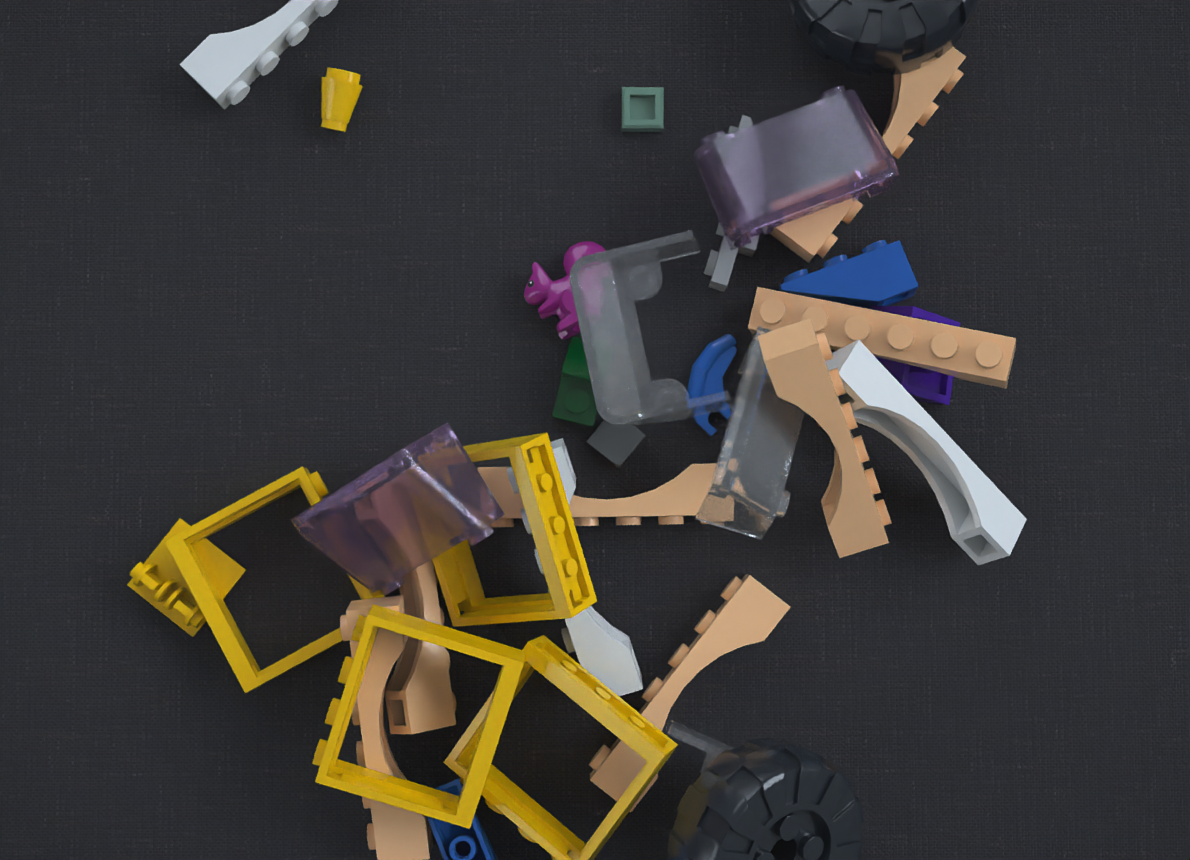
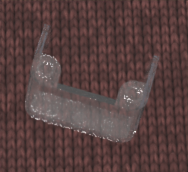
[570,230,735,426]
[695,326,805,540]

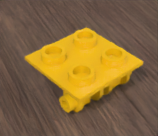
[127,518,246,637]

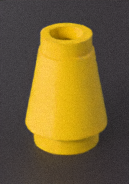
[321,67,363,132]

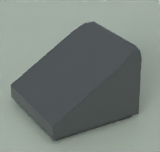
[586,410,646,469]

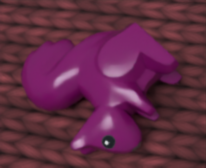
[524,241,610,340]

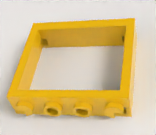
[403,432,597,627]
[164,466,385,693]
[312,604,525,829]
[443,635,678,860]

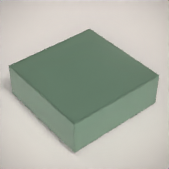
[622,87,664,132]

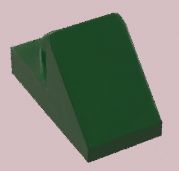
[552,336,613,428]

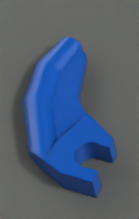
[685,334,737,437]

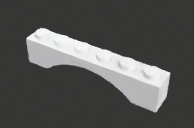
[180,0,338,110]
[826,340,1027,565]
[507,438,643,696]

